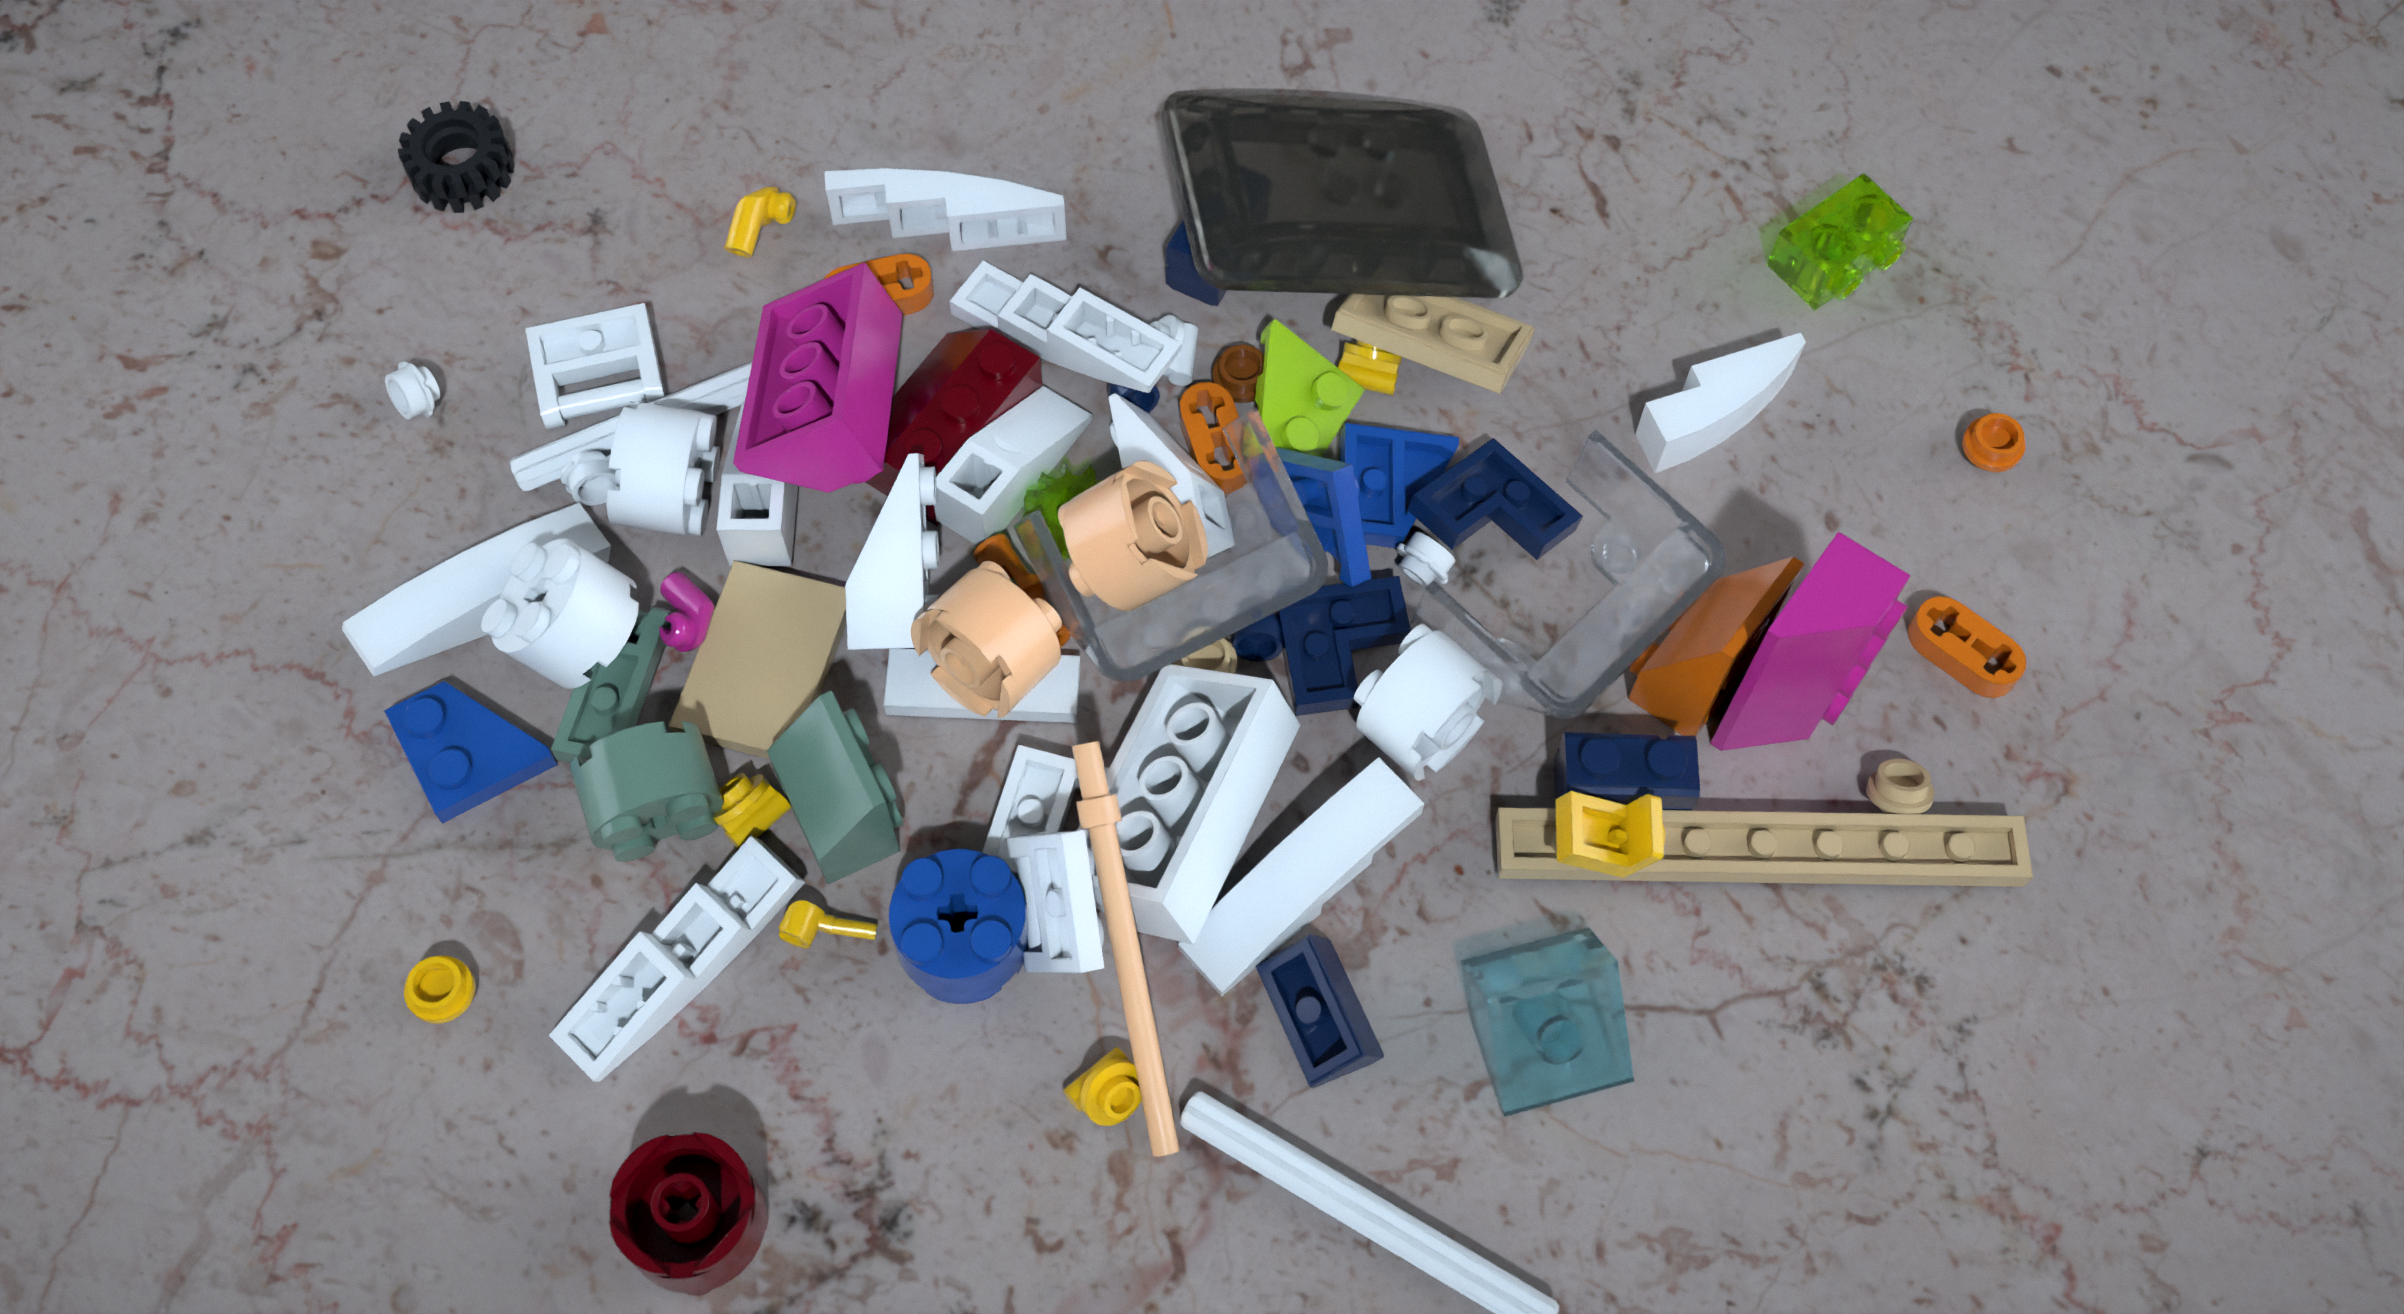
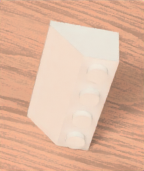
[1077,663,1300,945]

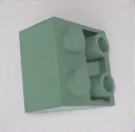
[767,690,904,885]

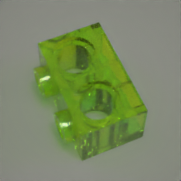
[1767,173,1913,311]

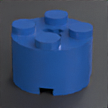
[889,849,1029,1004]

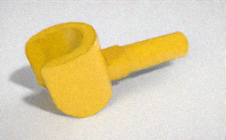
[779,900,877,949]

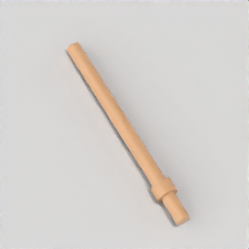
[1072,741,1180,1157]

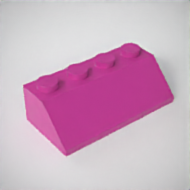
[733,262,903,493]
[1710,531,1911,751]

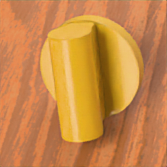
[1338,340,1402,396]
[713,773,791,850]
[1063,1047,1142,1126]

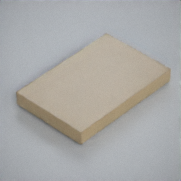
[1331,267,1535,394]
[669,560,847,759]

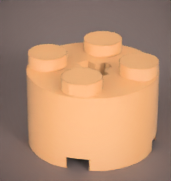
[1058,461,1208,611]
[911,561,1062,718]

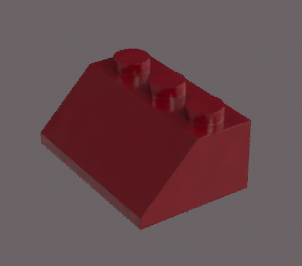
[865,329,1043,526]

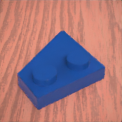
[1339,423,1459,548]
[1257,447,1372,587]
[384,681,558,824]

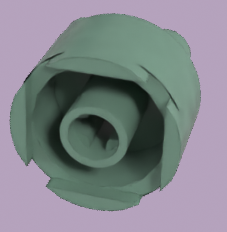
[570,721,723,862]

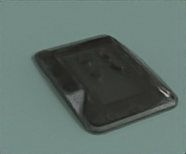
[1161,88,1524,298]

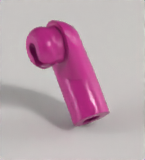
[659,572,714,652]

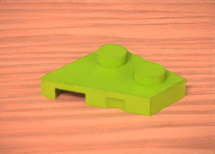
[1250,319,1365,457]

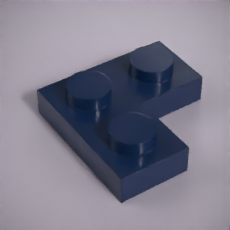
[1407,438,1583,560]
[1274,576,1411,716]

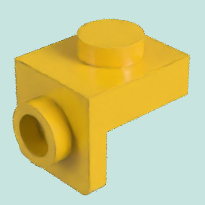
[1556,791,1665,878]

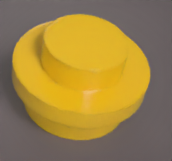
[404,955,475,1024]

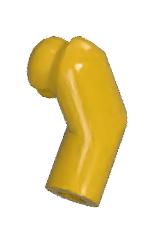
[724,186,796,258]

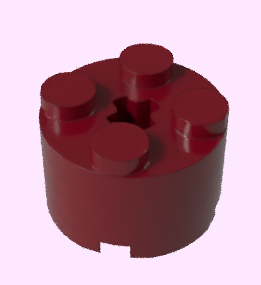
[609,1132,769,1296]

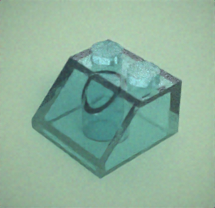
[1461,927,1634,1117]

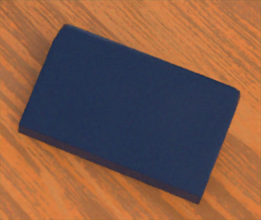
[1256,934,1384,1088]

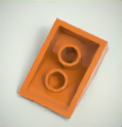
[1628,556,1805,736]

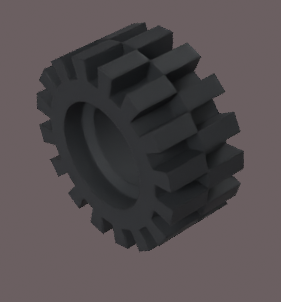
[398,101,515,213]

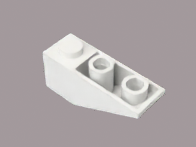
[934,386,1093,546]
[1108,393,1235,558]
[716,402,798,566]
[845,453,940,650]

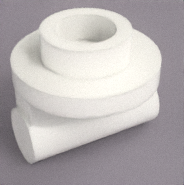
[1150,315,1198,386]

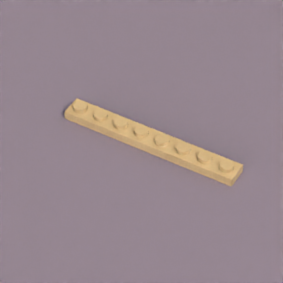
[1495,808,2033,887]

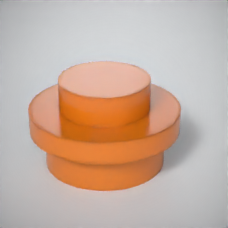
[1962,413,2026,472]

